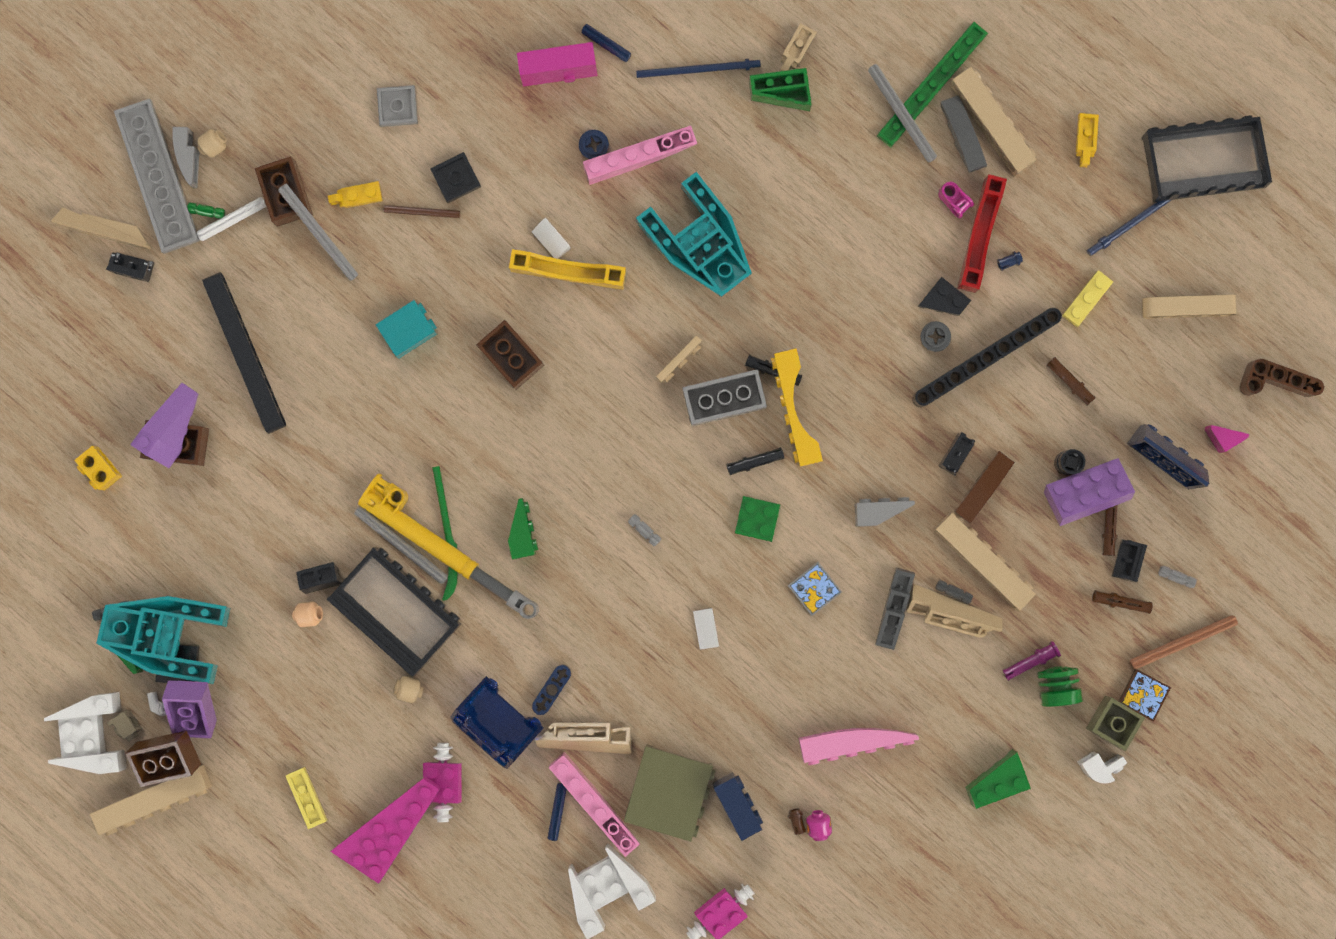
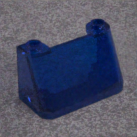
[450,676,544,769]

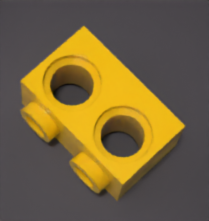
[74,446,122,491]

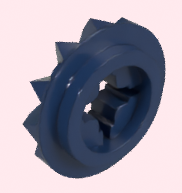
[579,130,609,159]

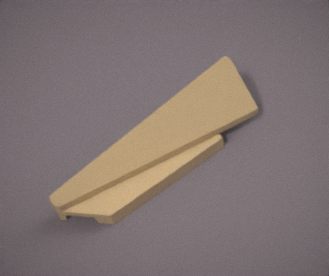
[51,207,151,250]
[906,584,1002,638]
[535,723,632,754]

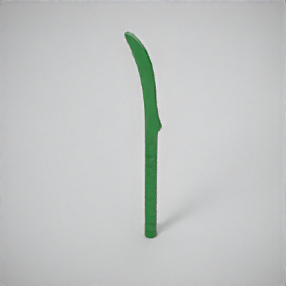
[432,466,458,601]

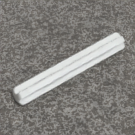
[196,197,266,241]

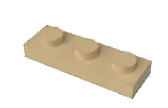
[656,336,702,384]

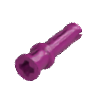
[1002,641,1061,681]

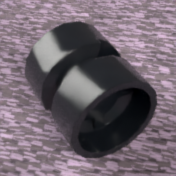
[1054,449,1086,476]

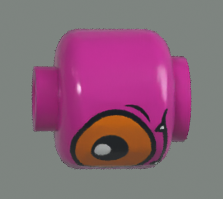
[806,810,832,841]

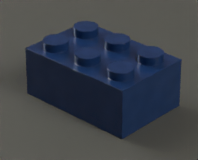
[713,772,763,841]

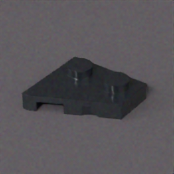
[918,277,971,316]

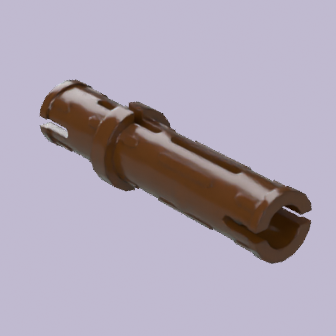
[1046,357,1096,406]
[1102,505,1118,556]
[1092,590,1153,614]

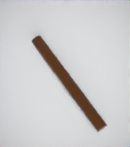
[384,205,460,218]

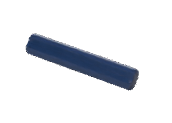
[581,24,631,62]
[547,783,567,841]

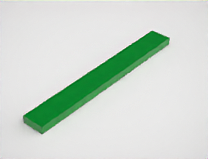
[877,22,988,148]

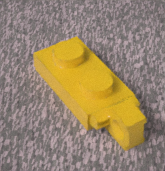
[1076,113,1099,168]
[328,181,383,208]

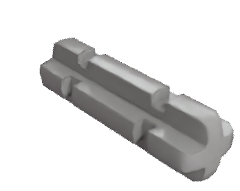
[628,514,661,546]
[1158,566,1197,588]

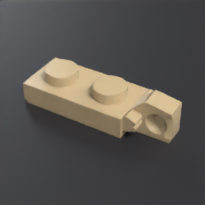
[780,23,817,71]

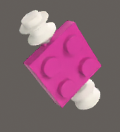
[423,743,462,822]
[686,884,755,939]

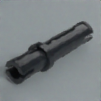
[745,354,803,386]
[726,447,785,476]

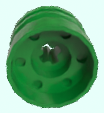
[1037,666,1083,707]

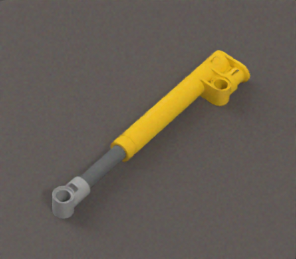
[358,473,539,619]

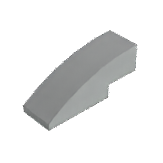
[173,127,200,188]

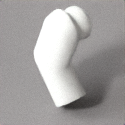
[147,691,166,716]

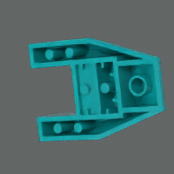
[636,171,752,297]
[96,596,231,684]

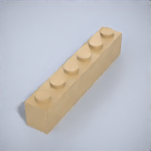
[949,67,1037,177]
[933,513,1036,611]
[90,765,212,836]

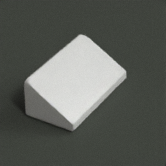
[532,218,571,259]
[693,608,719,649]

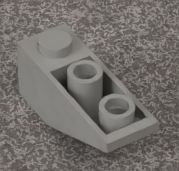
[854,497,915,527]

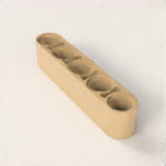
[1142,295,1237,319]

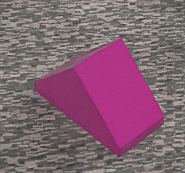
[1205,425,1249,453]

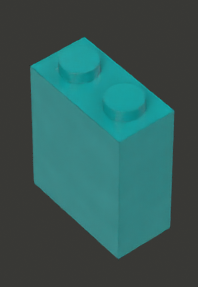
[375,300,437,359]

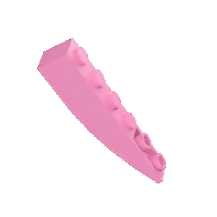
[583,125,697,185]
[798,728,919,765]
[549,752,640,857]

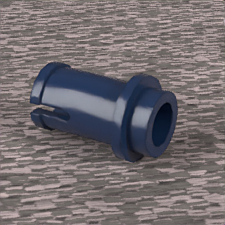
[997,251,1023,271]

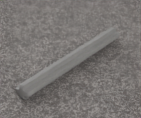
[868,64,937,163]
[278,184,358,281]
[354,506,448,584]

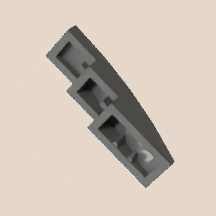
[941,95,987,173]
[875,567,915,650]

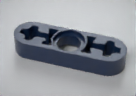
[532,665,571,715]

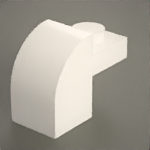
[1077,752,1127,783]

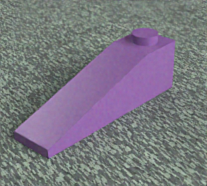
[131,383,199,468]

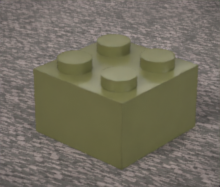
[1086,696,1145,751]

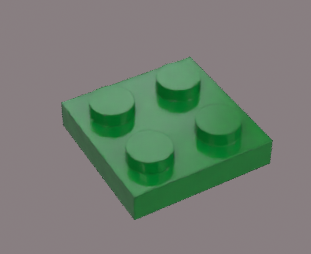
[734,496,780,542]

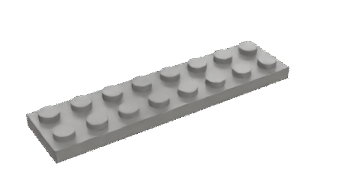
[114,99,200,254]

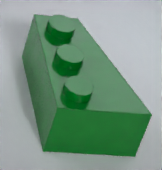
[749,68,812,112]
[965,749,1031,809]

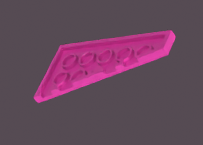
[330,777,441,884]

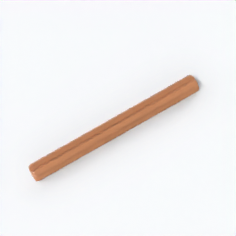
[1130,615,1238,669]

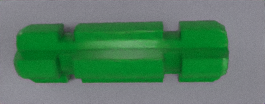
[187,202,225,219]

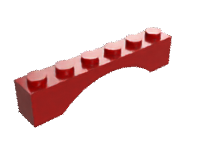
[957,174,1007,293]

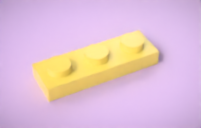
[1062,270,1113,327]
[286,767,327,829]

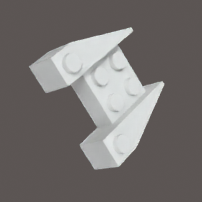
[44,692,127,774]
[568,844,656,939]

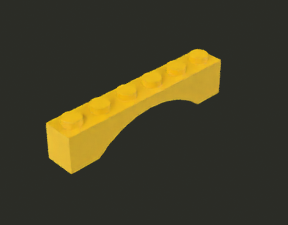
[509,249,626,290]
[771,348,823,467]

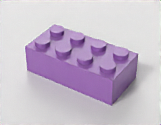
[1044,458,1135,526]

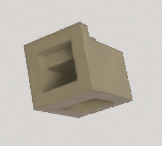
[107,710,143,742]

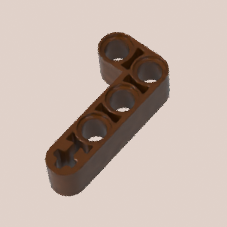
[1240,359,1325,398]

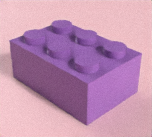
[162,681,217,738]

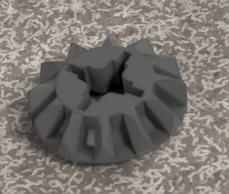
[920,321,951,352]

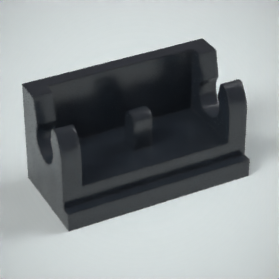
[106,252,154,283]
[938,432,975,476]
[1112,539,1147,582]
[296,562,342,594]

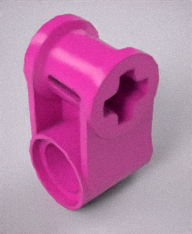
[938,182,975,219]

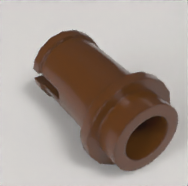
[788,808,806,835]

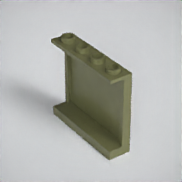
[624,744,715,842]

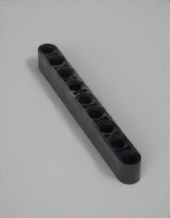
[202,272,286,434]
[912,308,1062,408]

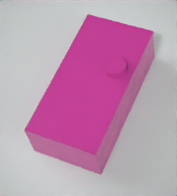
[517,42,598,87]

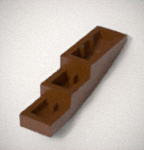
[954,451,1015,524]

